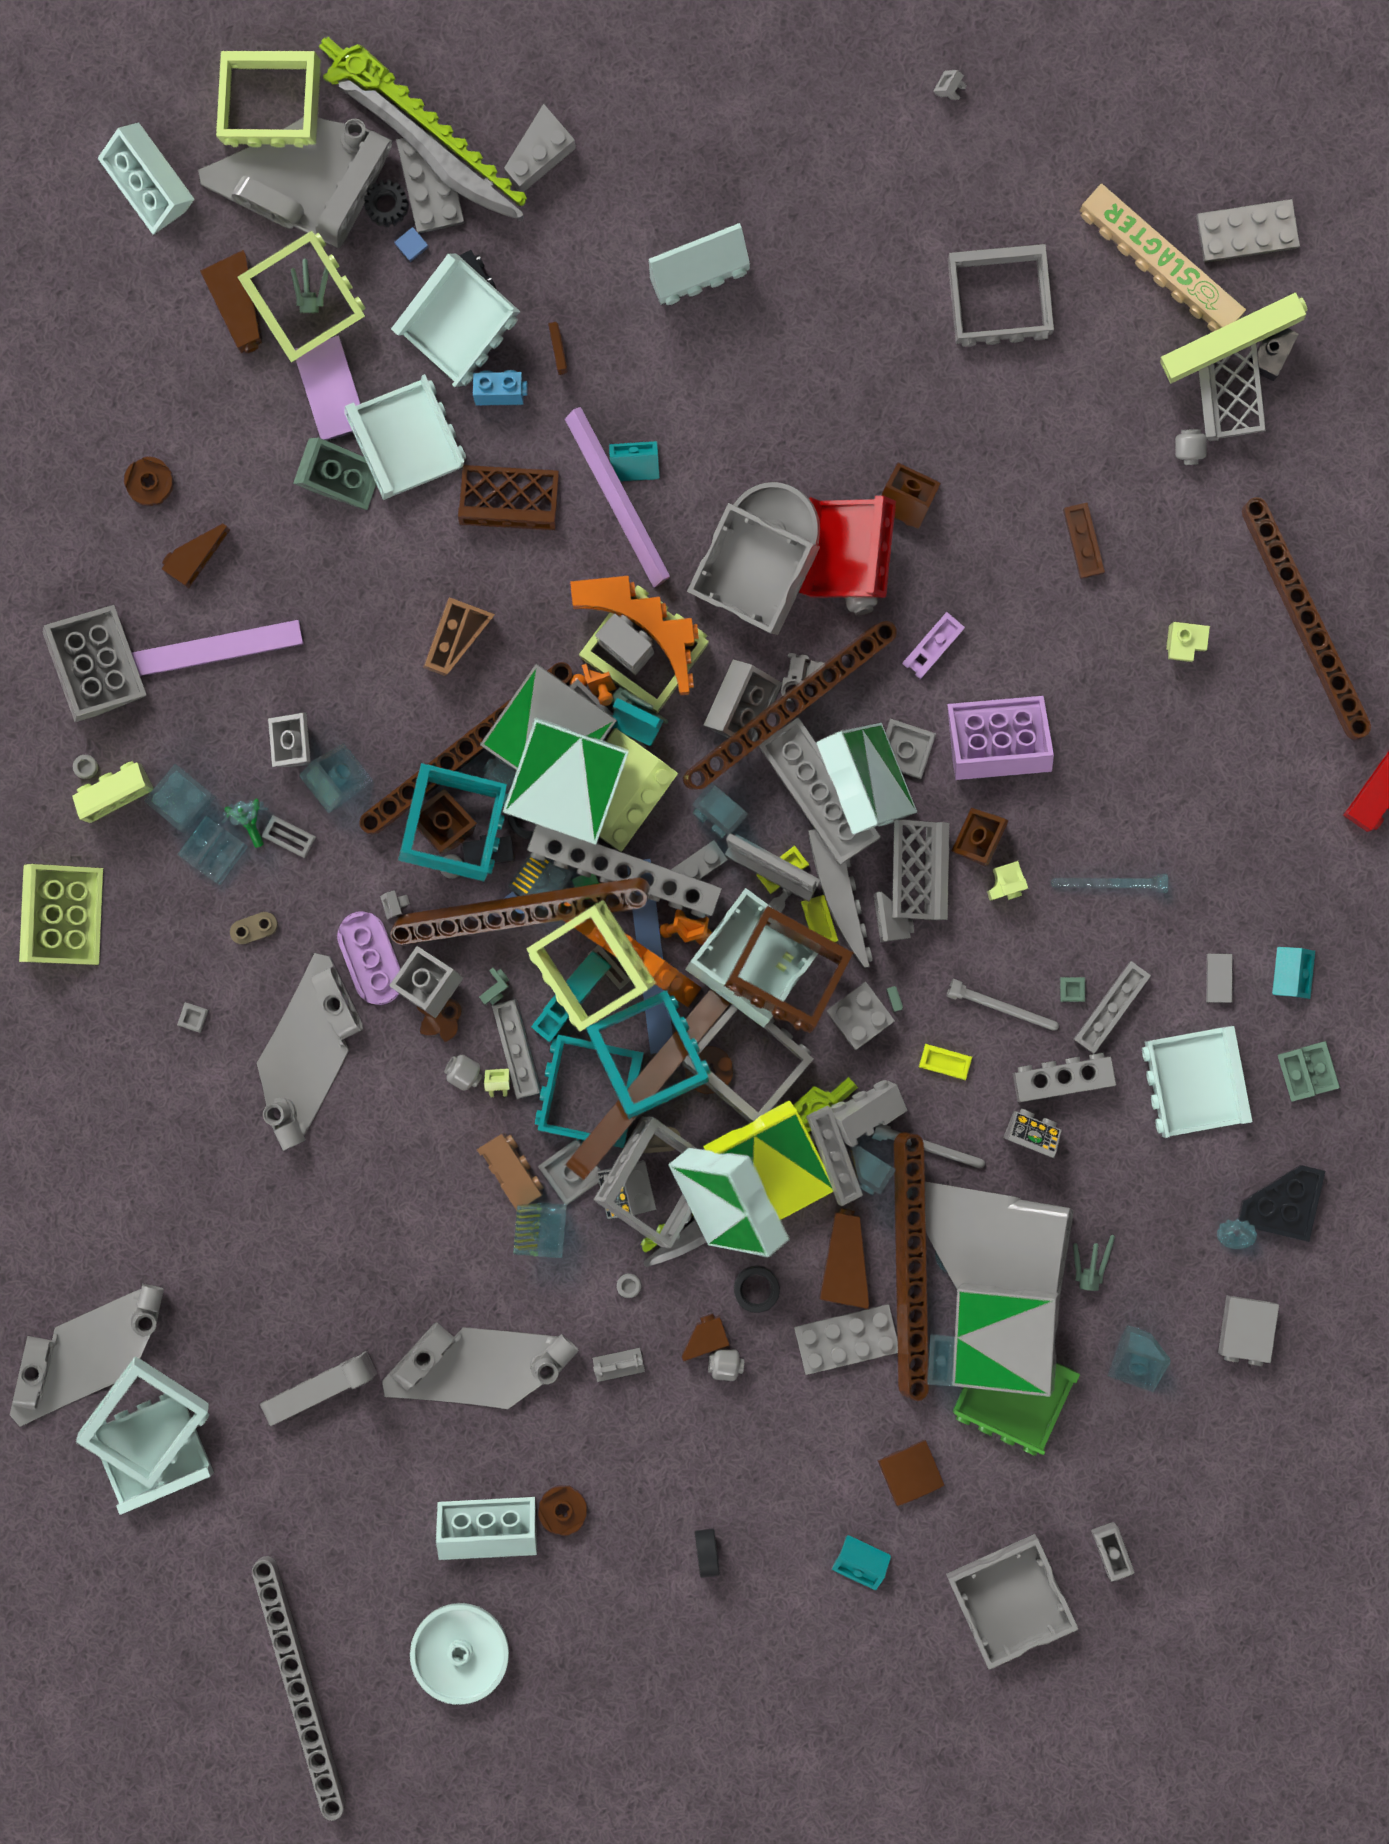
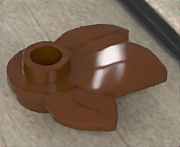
[416,999,462,1042]

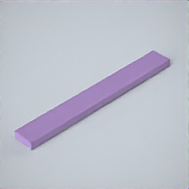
[565,407,670,588]
[132,620,304,676]

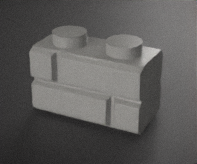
[1091,1522,1134,1582]

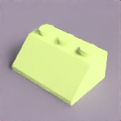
[73,761,154,823]

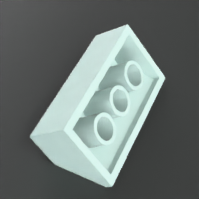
[98,123,194,235]
[436,1497,537,1560]

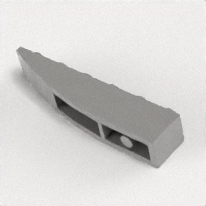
[808,829,872,968]

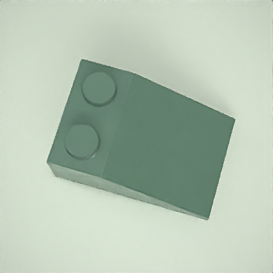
[293,438,376,510]

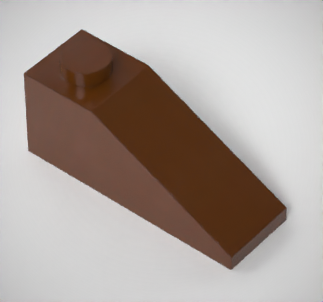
[161,524,230,588]

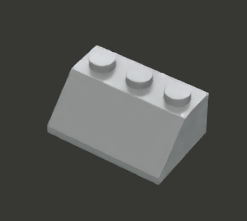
[704,659,782,741]

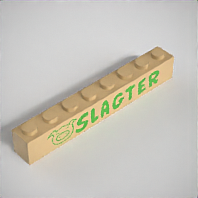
[1080,183,1246,332]

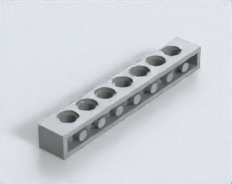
[527,824,722,918]

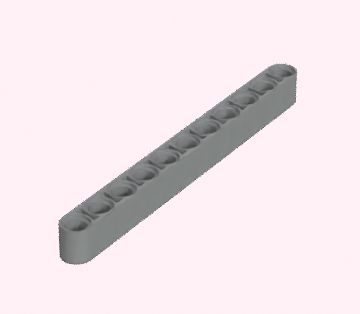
[252,1556,346,1821]

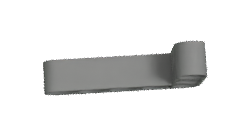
[260,1351,377,1426]

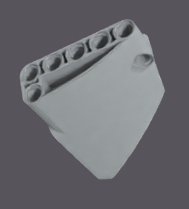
[198,117,392,249]
[907,1182,1073,1293]

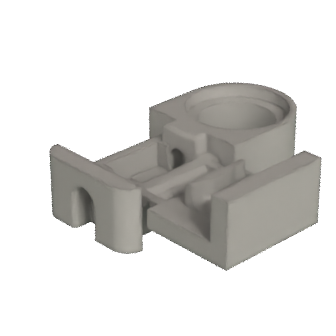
[781,653,828,703]

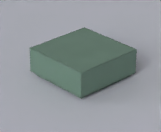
[1060,977,1085,1002]
[885,986,903,1012]

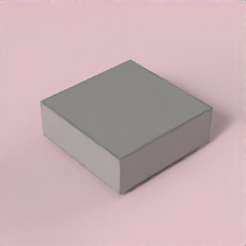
[177,1002,209,1033]

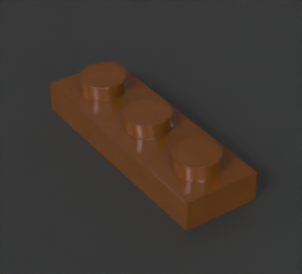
[1063,502,1105,579]

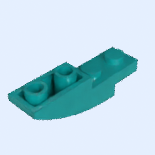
[531,951,612,1042]

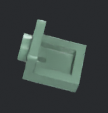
[479,968,509,1006]

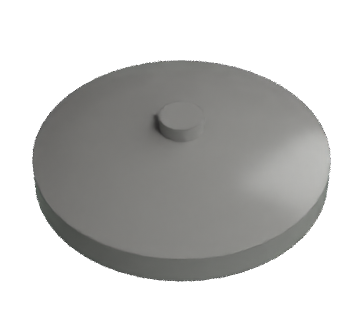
[734,482,820,546]

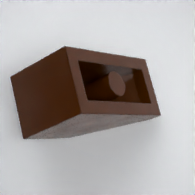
[682,1313,729,1361]

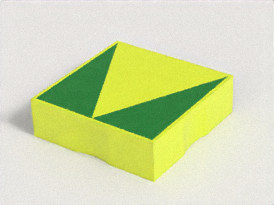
[703,1100,833,1220]

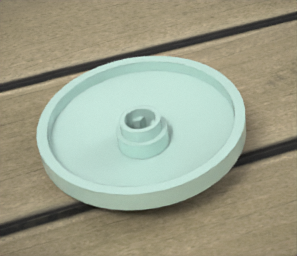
[410,1603,509,1704]

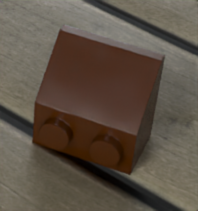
[881,463,941,529]
[417,789,477,854]

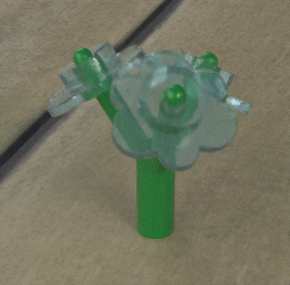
[221,799,269,848]

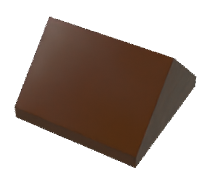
[951,808,1008,867]

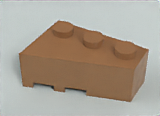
[423,597,495,676]
[477,1133,544,1211]

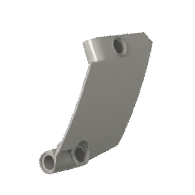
[257,953,363,1151]
[10,1284,164,1427]
[382,1323,579,1409]

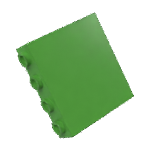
[953,1362,1080,1456]

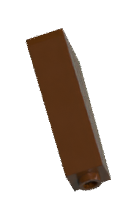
[200,250,263,353]
[819,1208,869,1309]

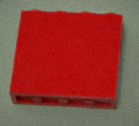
[799,496,896,598]

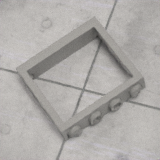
[948,244,1054,347]
[681,1004,813,1123]
[594,1117,697,1248]

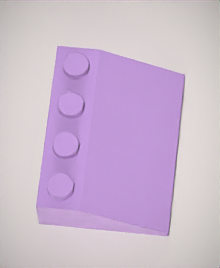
[948,696,1054,780]

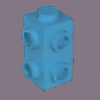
[473,370,528,405]

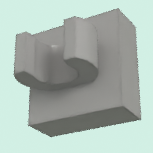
[933,70,966,100]
[380,890,410,919]

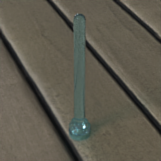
[1051,874,1168,893]

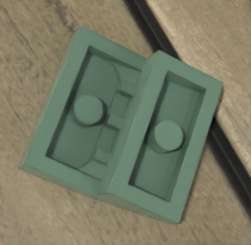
[1278,1041,1340,1102]

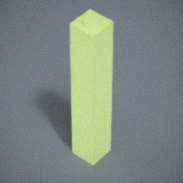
[1160,292,1308,384]

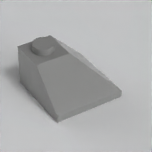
[874,892,914,943]

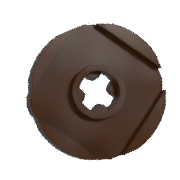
[124,456,174,506]
[685,1046,733,1094]
[538,1485,587,1536]

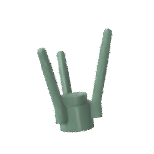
[291,259,329,313]
[612,687,668,741]
[1073,1235,1115,1291]

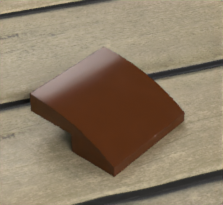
[878,1440,945,1506]

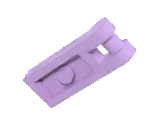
[902,612,965,679]

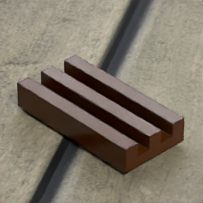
[548,322,568,375]

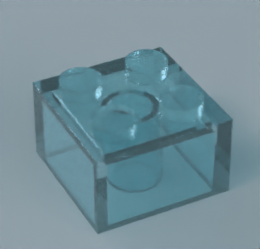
[144,764,216,834]
[692,782,748,839]

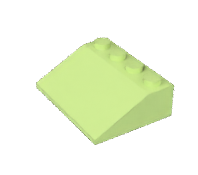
[599,728,678,852]
[19,864,103,965]

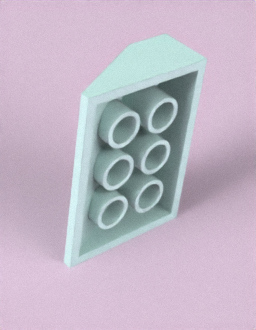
[649,223,750,305]

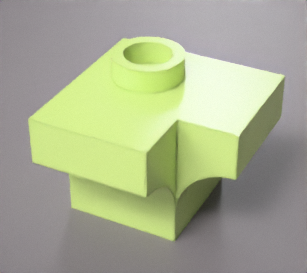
[1166,622,1210,662]
[987,861,1028,901]

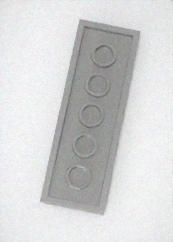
[758,718,881,865]

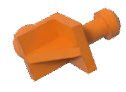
[569,664,616,706]
[660,909,712,945]

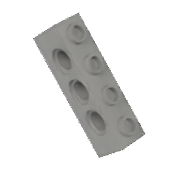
[1013,1053,1116,1102]

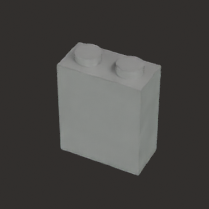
[1218,1295,1279,1366]

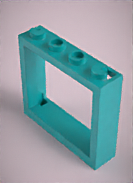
[398,763,509,881]
[586,990,711,1119]
[534,1035,644,1148]

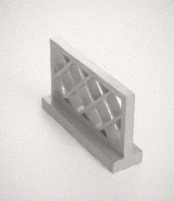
[1199,343,1266,441]
[892,820,949,920]
[725,834,820,902]

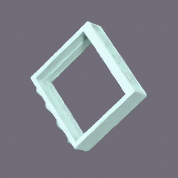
[76,1356,209,1489]

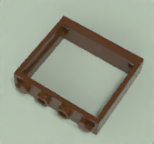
[724,906,853,1033]

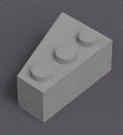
[504,104,576,192]
[831,1080,908,1147]

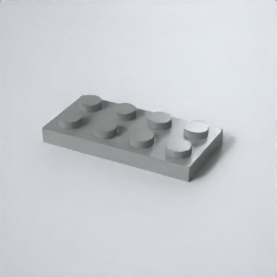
[396,132,464,234]
[1196,199,1300,263]
[794,1304,898,1375]

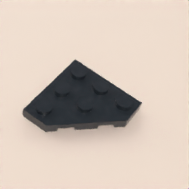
[1236,1165,1325,1242]

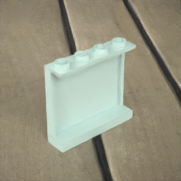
[391,253,520,387]
[344,375,466,500]
[1142,1026,1252,1138]
[93,1394,214,1515]

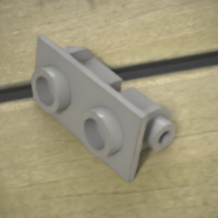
[592,1348,645,1382]

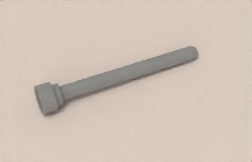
[946,979,1059,1031]
[871,1123,985,1168]

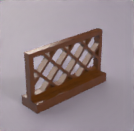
[458,465,559,530]

